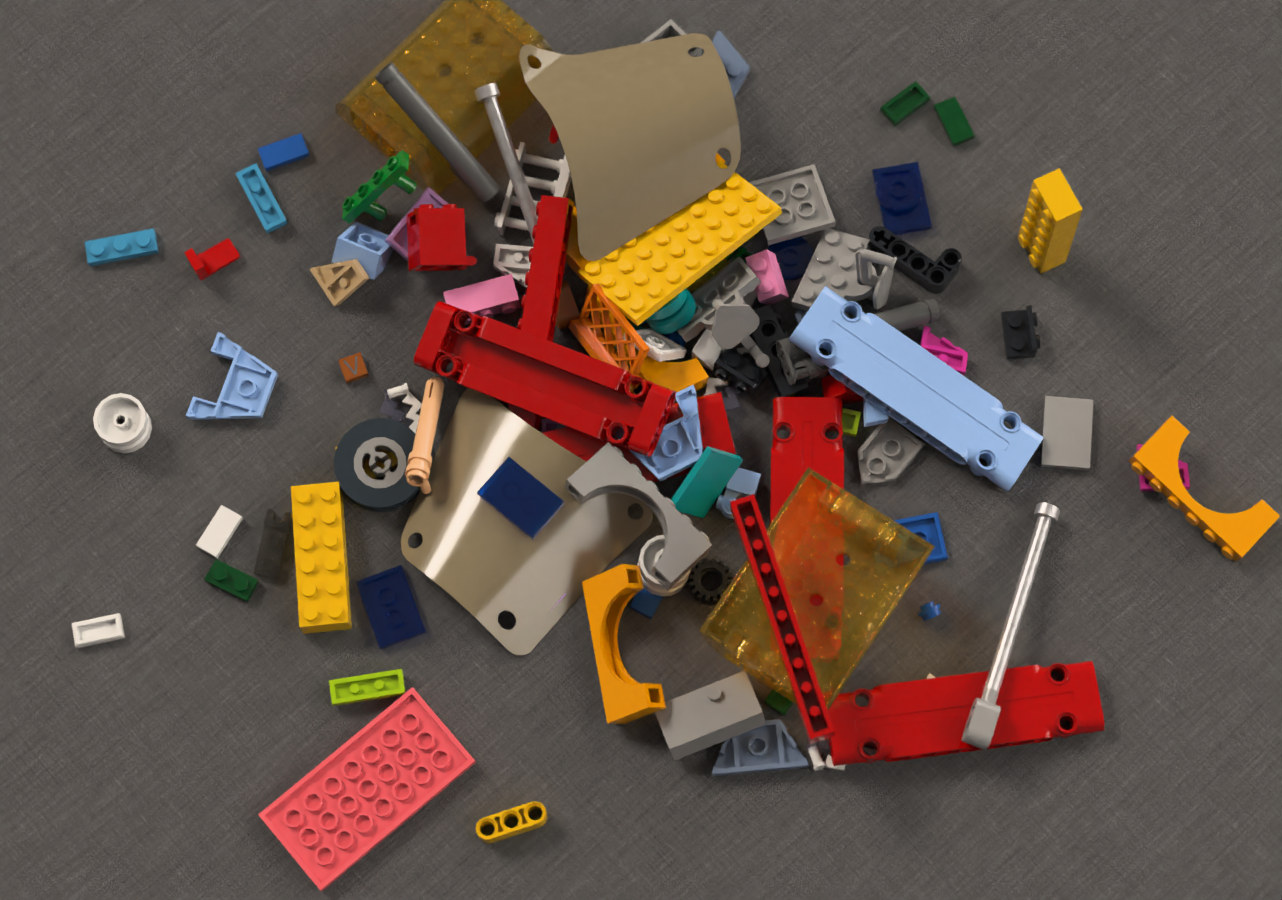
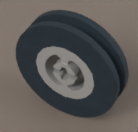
[334,418,421,512]

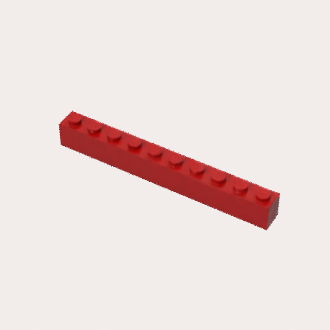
[508,195,574,431]
[730,494,835,744]

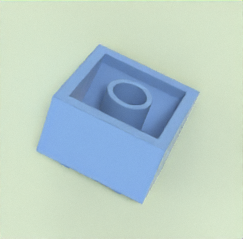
[332,222,394,280]

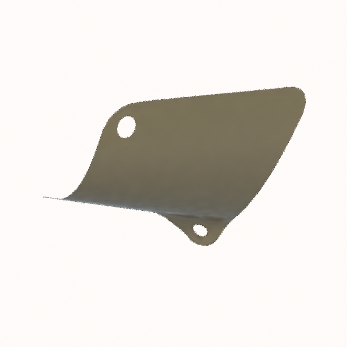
[519,33,741,261]
[401,388,653,655]

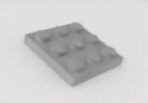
[749,164,836,245]

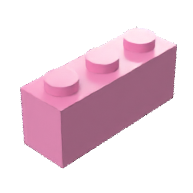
[443,274,520,325]

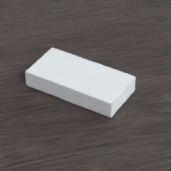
[196,505,243,559]
[72,613,125,648]

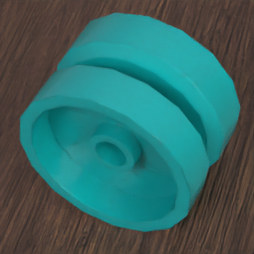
[646,288,696,334]

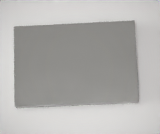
[1041,396,1093,471]

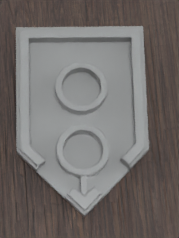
[857,415,925,484]

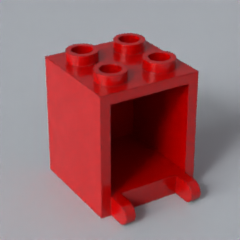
[406,204,477,271]

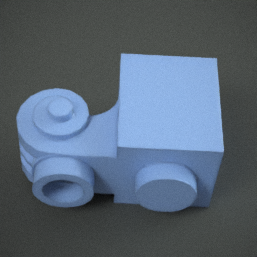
[716,467,761,519]

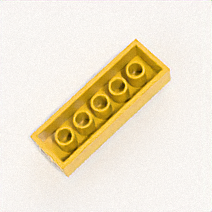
[1018,168,1083,274]
[291,482,352,634]

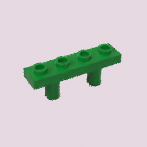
[342,150,417,224]

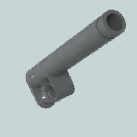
[375,62,500,203]
[776,298,940,385]

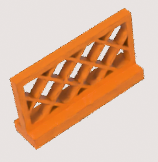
[568,283,650,389]

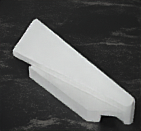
[692,289,758,371]

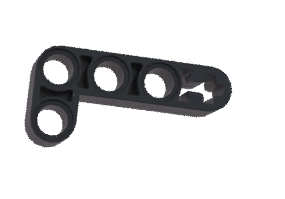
[869,226,962,294]

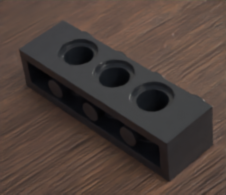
[749,304,811,397]

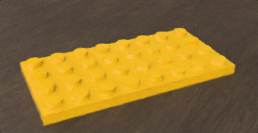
[577,161,782,326]

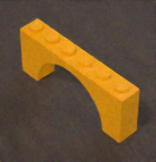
[585,285,709,402]
[1128,416,1280,562]
[582,564,666,724]

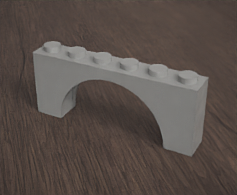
[564,443,712,591]

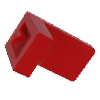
[184,238,240,281]

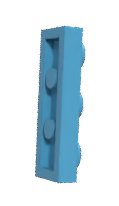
[235,163,288,234]
[85,228,159,266]

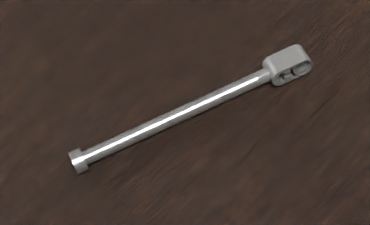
[962,502,1060,750]

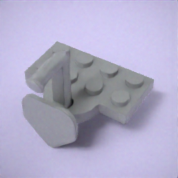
[792,228,897,311]
[677,256,770,368]

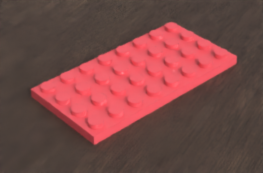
[258,687,476,892]

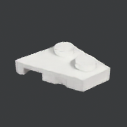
[493,244,533,288]

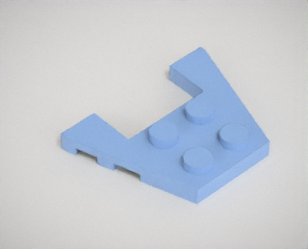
[186,332,278,420]
[616,385,703,481]

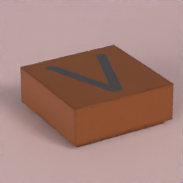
[338,352,369,384]

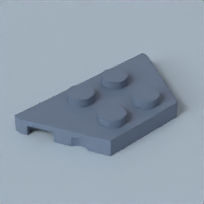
[712,31,750,98]
[712,719,808,776]

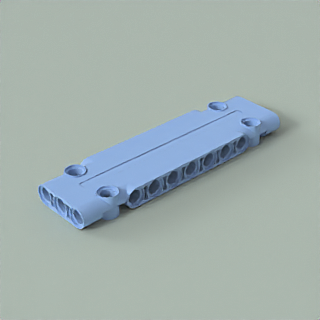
[788,286,1043,492]

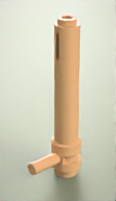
[405,377,445,494]

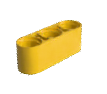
[476,801,547,843]

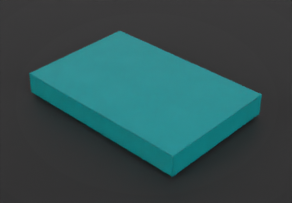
[671,446,743,518]

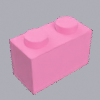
[745,249,789,305]

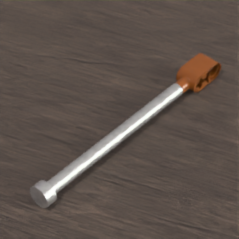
[474,83,580,330]

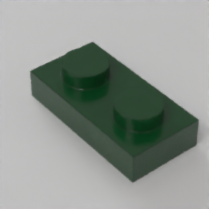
[204,559,259,603]

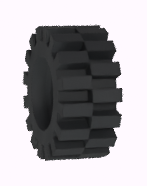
[688,558,732,605]

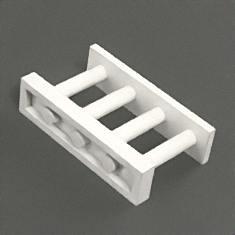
[494,142,571,236]

